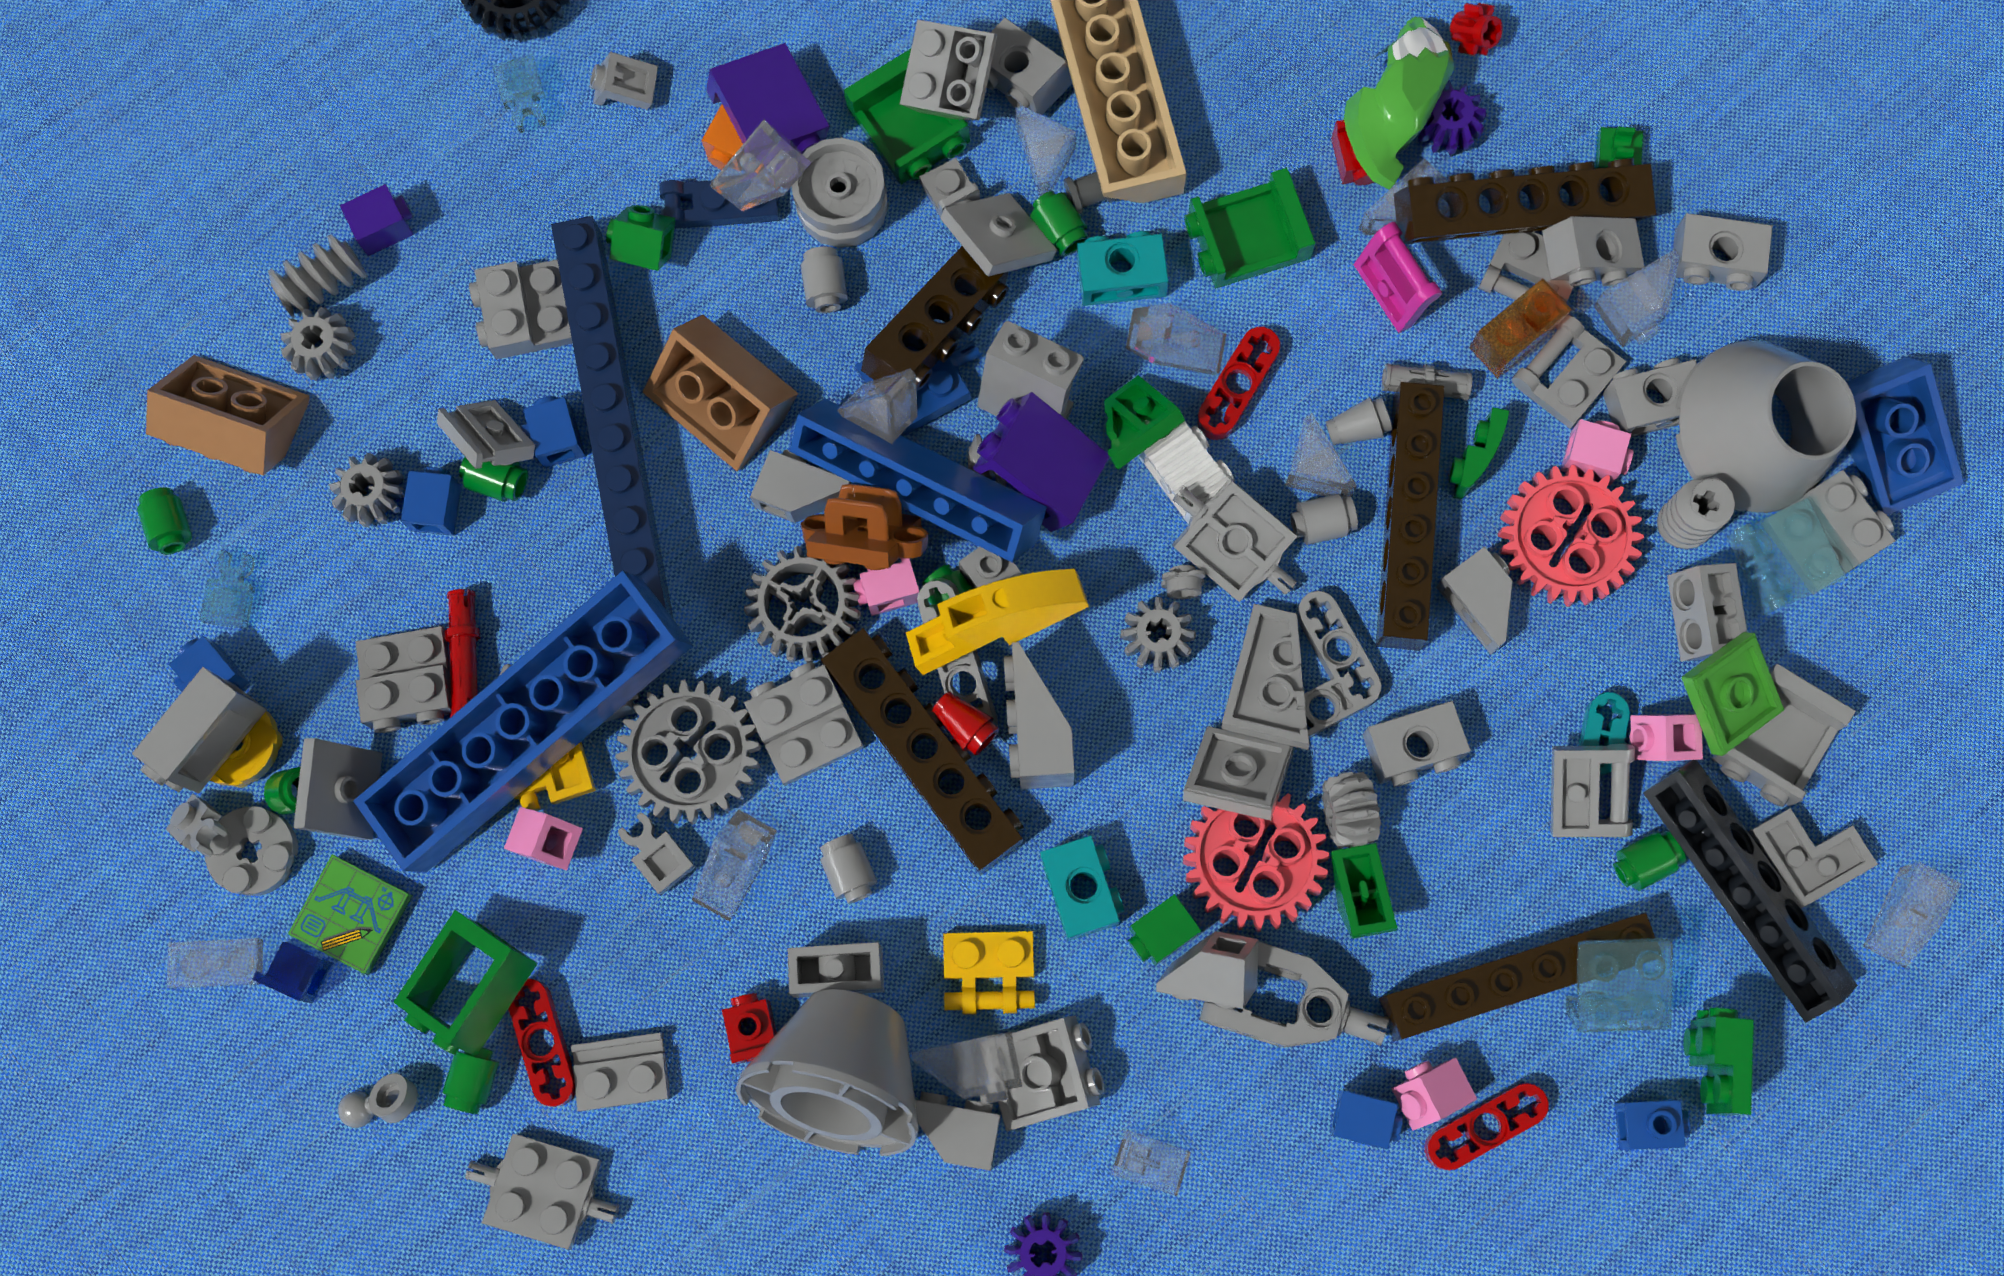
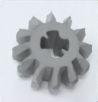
[280,306,356,381]
[329,453,405,528]
[1120,597,1196,673]
[1321,771,1382,848]

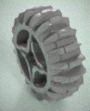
[744,546,862,663]

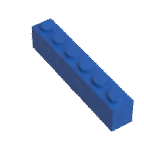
[789,398,1047,563]

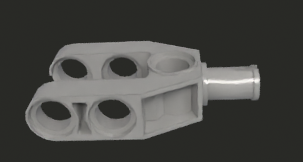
[1199,933,1389,1048]

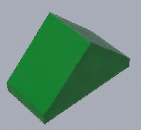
[1331,843,1397,939]

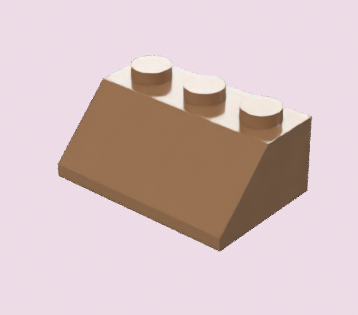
[643,315,799,471]
[146,355,309,476]

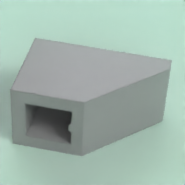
[750,450,851,523]
[1156,931,1259,1009]
[915,1091,1001,1171]

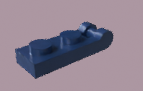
[659,176,779,229]

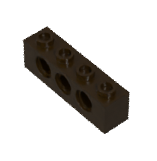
[861,246,1009,400]

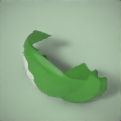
[1344,16,1455,190]

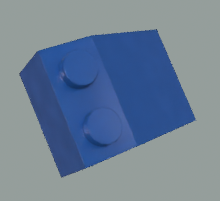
[1846,357,1965,516]

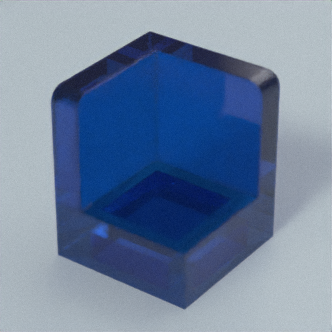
[252,942,333,1003]

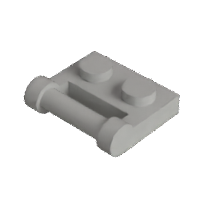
[1478,232,1574,323]
[1512,315,1626,429]
[1550,744,1635,837]

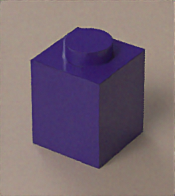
[340,184,414,256]

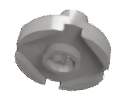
[205,806,298,896]

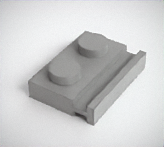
[437,400,535,469]
[571,1032,670,1112]

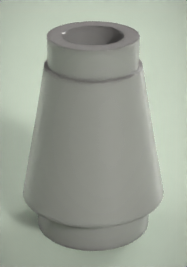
[1325,397,1393,446]

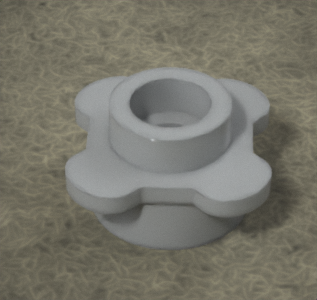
[1161,565,1206,599]

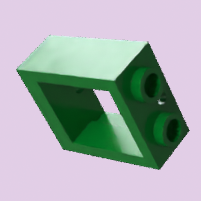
[393,910,538,1056]

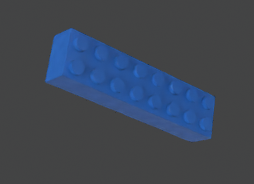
[353,570,693,872]

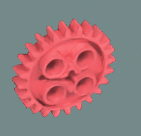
[1498,465,1644,607]
[1183,793,1330,932]

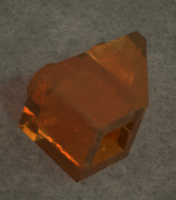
[1469,278,1572,379]

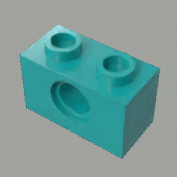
[1077,231,1168,306]
[1040,836,1125,942]

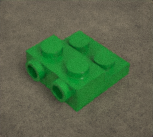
[1683,1008,1754,1116]

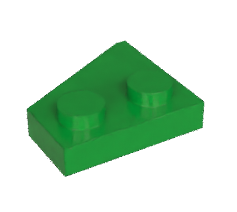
[1104,375,1185,470]

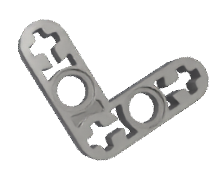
[1297,591,1381,738]

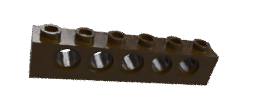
[1393,158,1656,244]
[1376,382,1444,651]
[821,628,1025,875]
[1379,912,1662,1042]

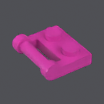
[1353,222,1442,333]

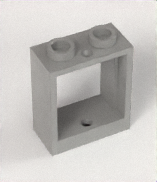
[132,667,267,793]

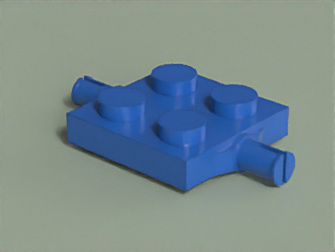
[847,341,981,436]

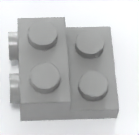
[469,259,573,360]
[1762,470,1895,595]
[355,626,451,733]
[744,662,864,786]
[982,1016,1104,1132]

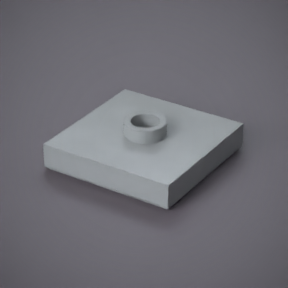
[940,193,1057,276]
[1183,726,1293,821]
[293,738,382,840]

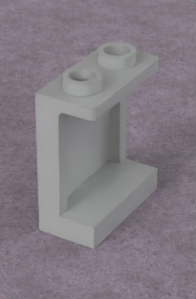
[977,321,1084,420]
[1712,664,1856,807]

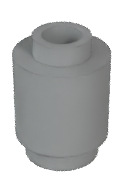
[800,246,848,313]
[1290,494,1358,545]
[820,834,877,904]

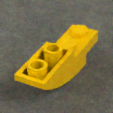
[906,569,1089,675]

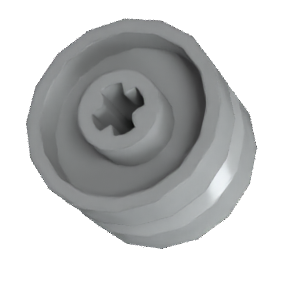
[791,137,888,248]

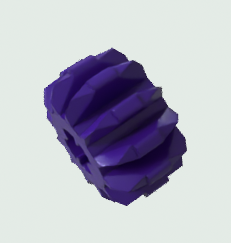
[1418,81,1487,156]
[1004,1212,1083,1276]

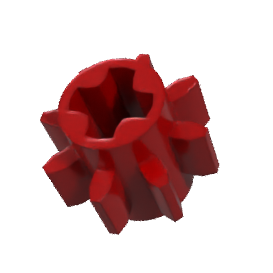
[1450,3,1503,56]

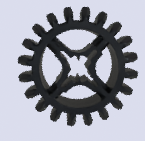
[461,0,570,42]

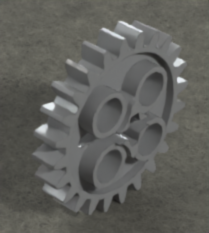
[615,680,761,824]

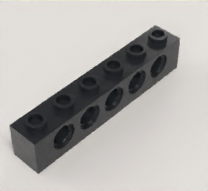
[1643,760,1858,1023]

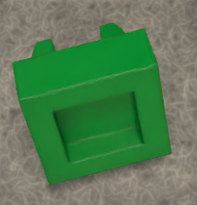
[1595,126,1643,169]

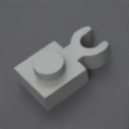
[166,793,228,857]
[618,813,696,895]

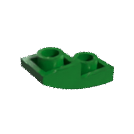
[1449,407,1510,499]

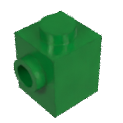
[606,205,676,271]
[1128,894,1201,966]

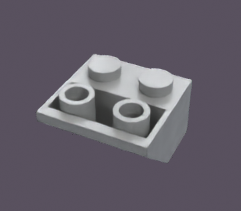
[900,19,998,120]

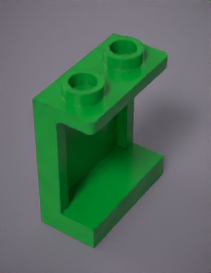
[844,49,970,185]
[1184,168,1315,289]

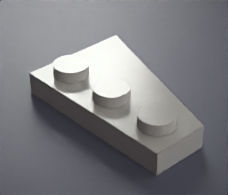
[1222,604,1309,750]

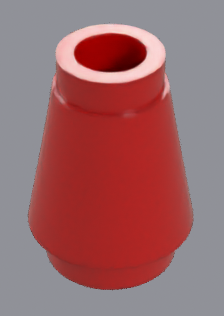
[932,691,999,755]

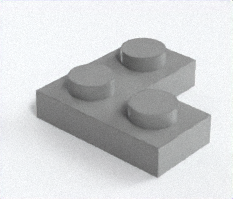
[1748,808,1878,908]

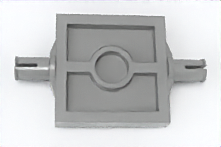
[1172,478,1297,602]
[465,1134,619,1251]

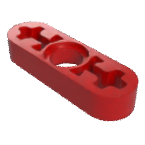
[1197,327,1280,440]
[508,978,576,1107]
[1424,1084,1549,1170]

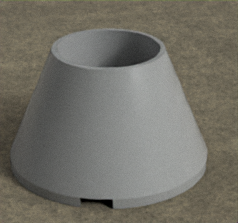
[1676,340,1856,513]
[736,989,919,1156]

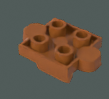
[800,484,929,570]

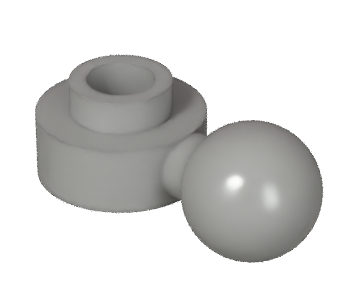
[338,1073,418,1128]

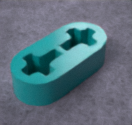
[1578,692,1630,777]

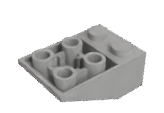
[1004,642,1074,789]

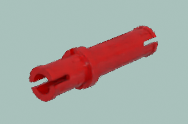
[445,589,480,717]

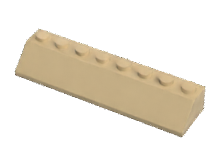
[1050,0,1187,203]

